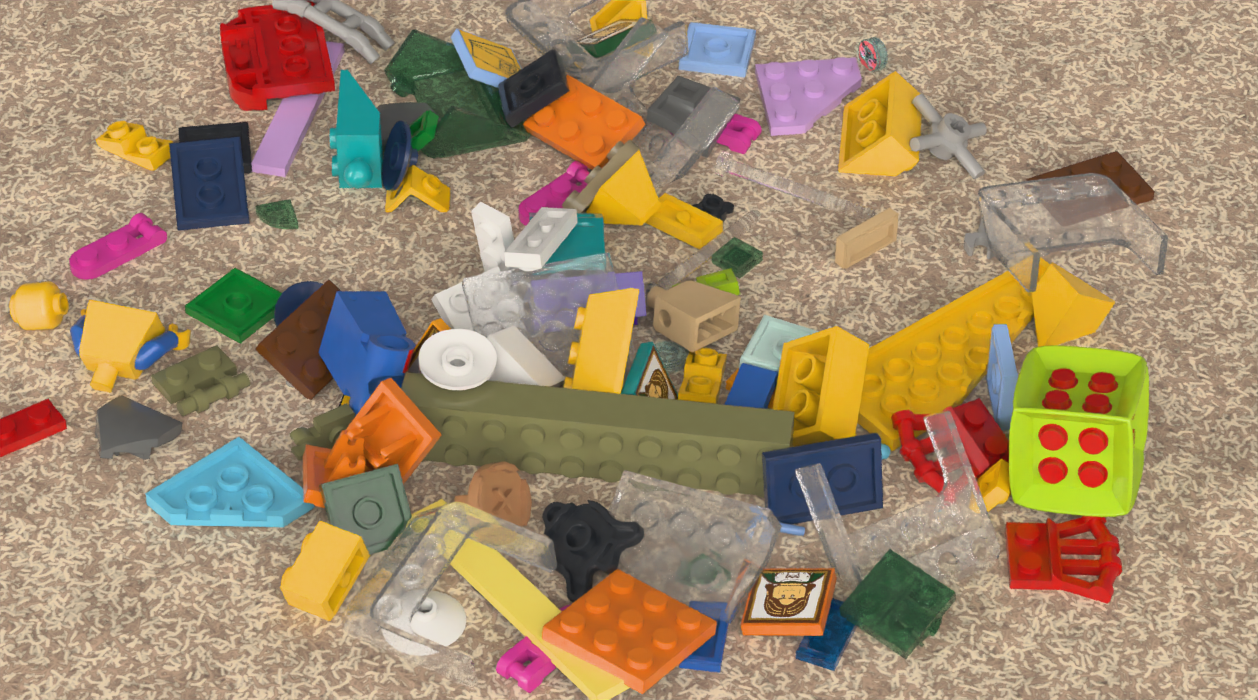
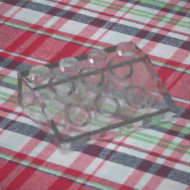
[592,470,782,624]

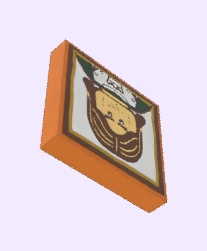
[740,568,837,636]

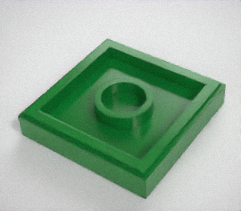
[185,268,282,344]

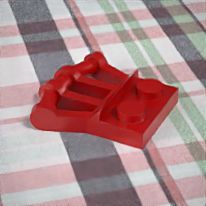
[891,398,1009,507]
[1005,516,1123,604]

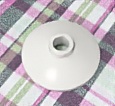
[418,329,497,390]
[384,590,466,651]

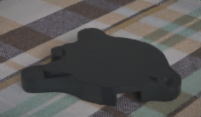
[542,500,644,603]

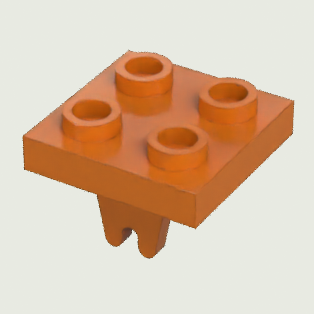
[346,378,442,485]
[303,430,376,508]

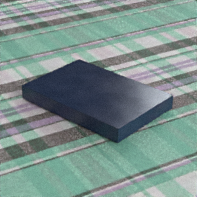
[169,137,250,231]
[762,432,883,524]

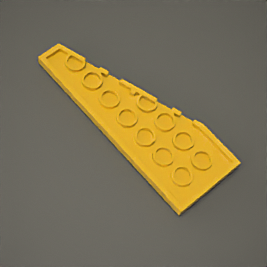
[857,255,1050,451]

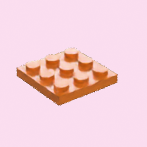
[542,569,717,694]

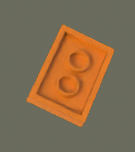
[523,74,646,170]

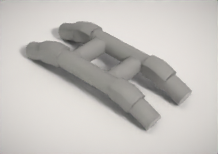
[272,0,395,65]

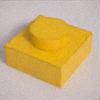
[973,459,1011,512]

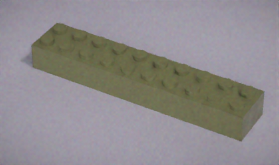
[401,372,795,498]

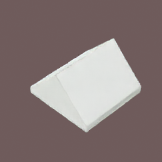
[487,325,565,388]

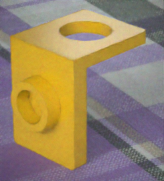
[385,164,451,212]

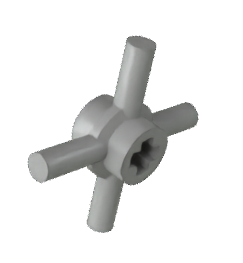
[909,94,987,179]

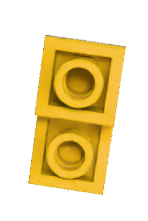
[96,121,173,171]
[678,348,727,404]

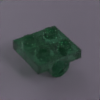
[839,549,956,659]

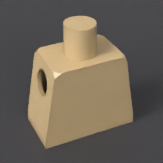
[646,281,741,352]

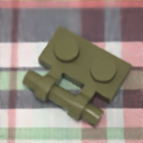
[151,345,250,417]

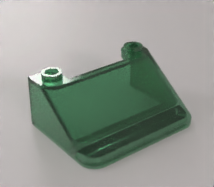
[384,29,531,159]

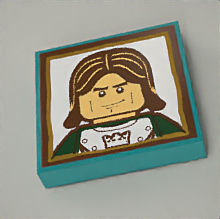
[621,342,678,400]

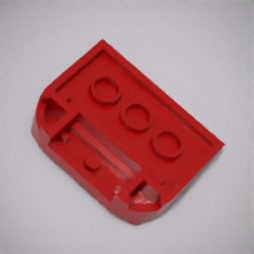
[220,1,335,111]

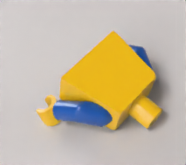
[70,300,191,393]

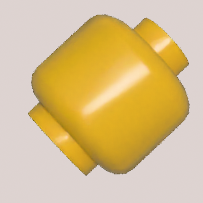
[9,281,69,330]

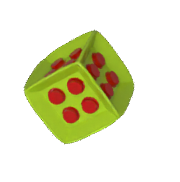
[1009,345,1149,517]

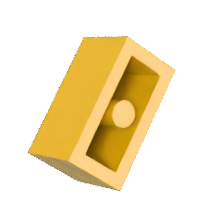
[280,521,370,621]

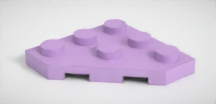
[755,57,862,136]

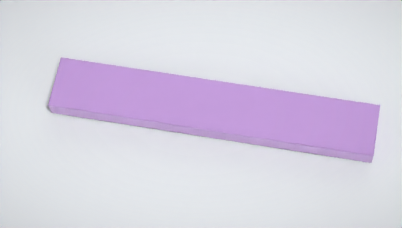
[251,41,345,177]

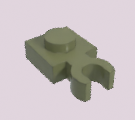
[290,403,355,461]

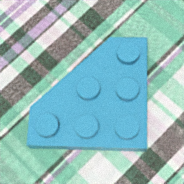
[145,437,314,527]

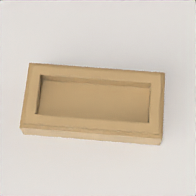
[835,208,899,269]

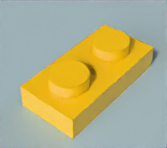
[645,193,723,250]

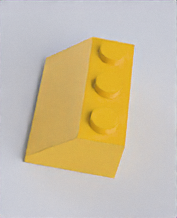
[838,71,922,176]
[563,288,639,394]
[773,326,869,447]

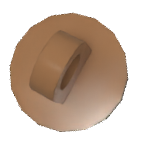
[454,461,532,542]

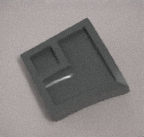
[646,76,740,158]

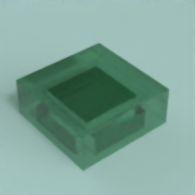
[712,237,763,279]

